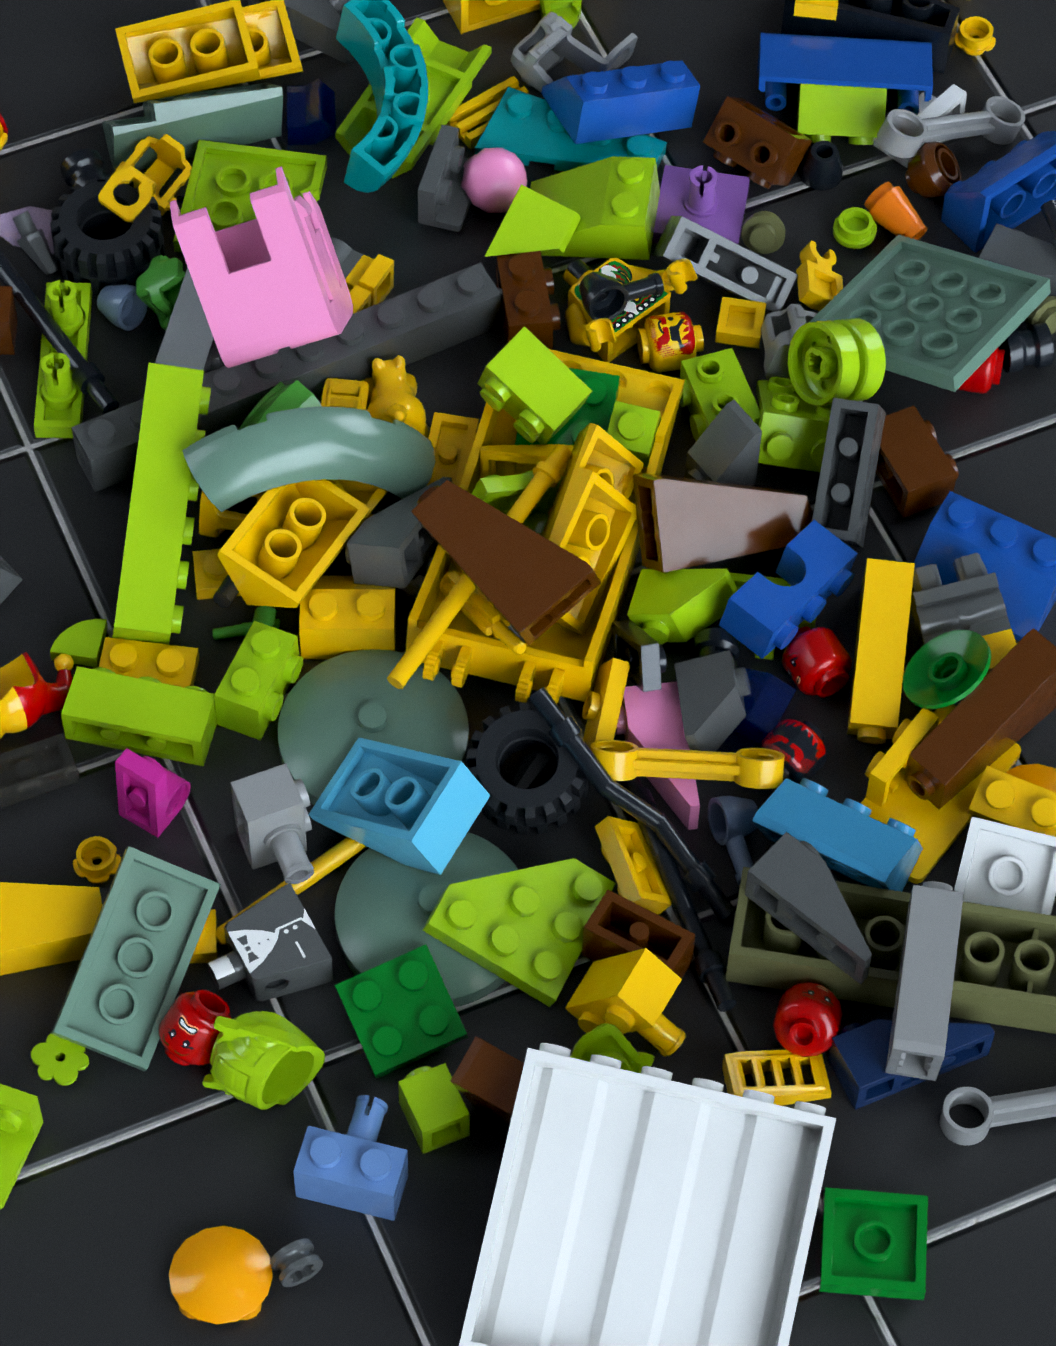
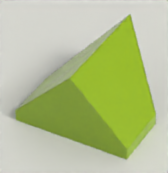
[485,184,581,257]

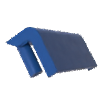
[757,32,933,115]

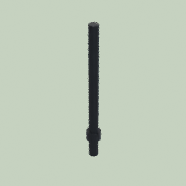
[0,250,119,414]

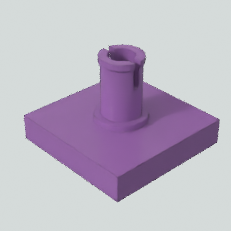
[652,165,750,245]

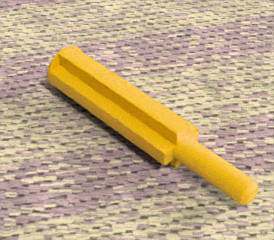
[440,570,526,655]

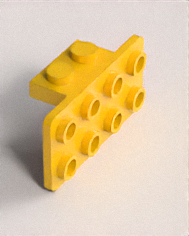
[861,704,1021,884]

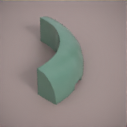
[182,407,435,512]

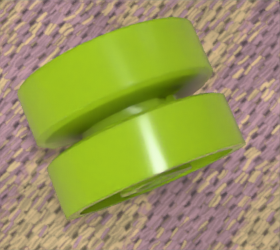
[788,318,886,405]

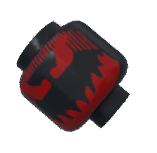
[757,719,827,789]

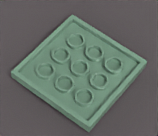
[809,235,1051,392]

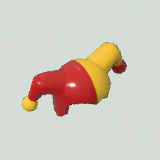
[0,652,74,739]

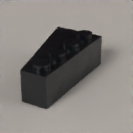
[781,0,960,74]

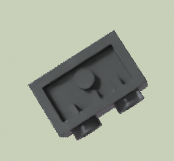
[418,124,471,232]

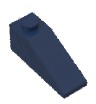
[828,1019,995,1110]

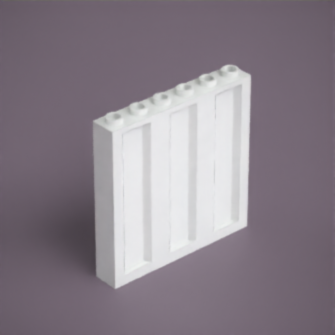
[459,1043,836,1346]

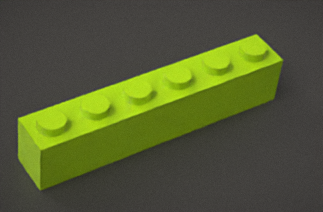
[112,363,211,645]

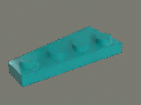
[475,87,667,171]

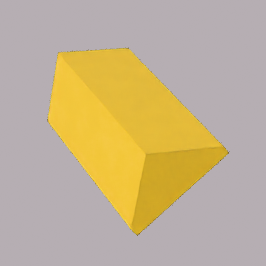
[115,0,303,103]
[542,423,644,635]
[217,479,388,608]

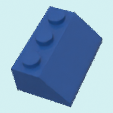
[541,60,700,144]
[941,131,1056,253]
[912,491,1056,641]

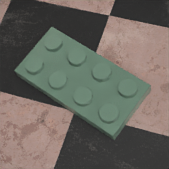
[51,846,221,1071]

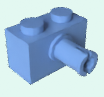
[293,1095,408,1221]

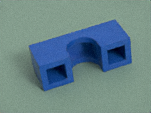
[719,520,858,659]

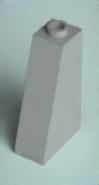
[885,881,964,1081]

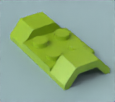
[335,17,492,178]

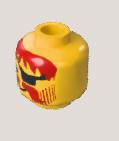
[636,312,704,373]

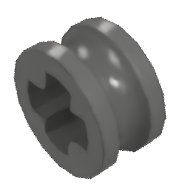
[270,1238,323,1287]

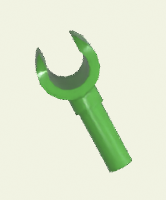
[212,606,280,640]

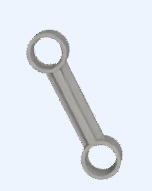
[877,96,1025,159]
[940,1086,1056,1146]

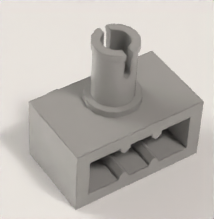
[230,763,314,884]

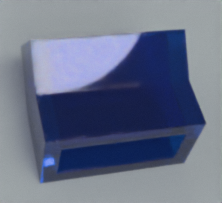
[287,78,336,145]
[732,668,796,745]

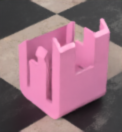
[170,166,353,368]

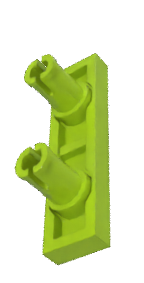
[34,280,92,438]

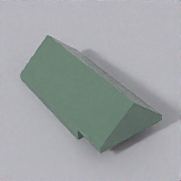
[102,82,283,172]

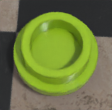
[833,207,877,249]

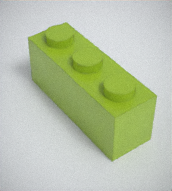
[61,666,217,766]

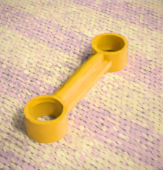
[590,740,785,789]

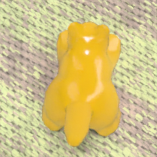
[363,355,430,438]

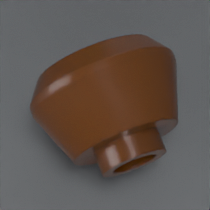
[905,141,961,198]

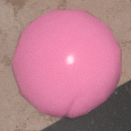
[461,148,528,213]

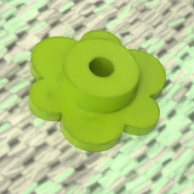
[31,1033,89,1086]

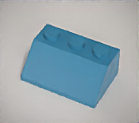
[752,778,923,892]

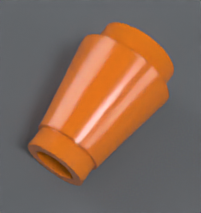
[864,181,928,240]

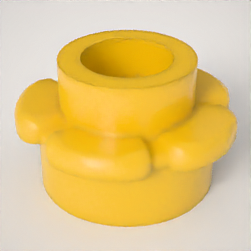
[954,16,996,56]
[73,836,121,883]

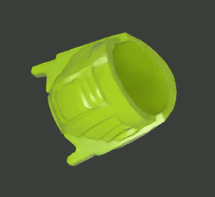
[202,1011,325,1110]

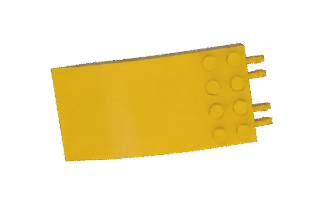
[406,340,685,704]

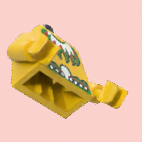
[563,258,698,363]

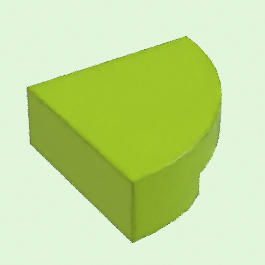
[540,0,582,30]
[50,619,108,667]

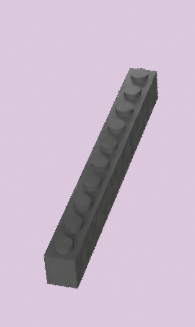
[72,262,501,492]

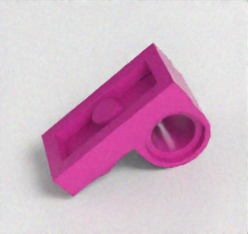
[115,748,191,838]

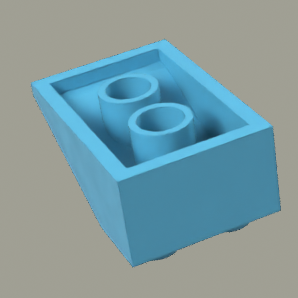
[308,737,490,875]

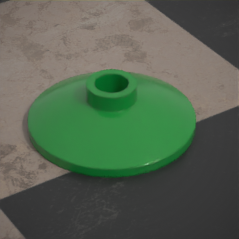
[903,630,991,709]

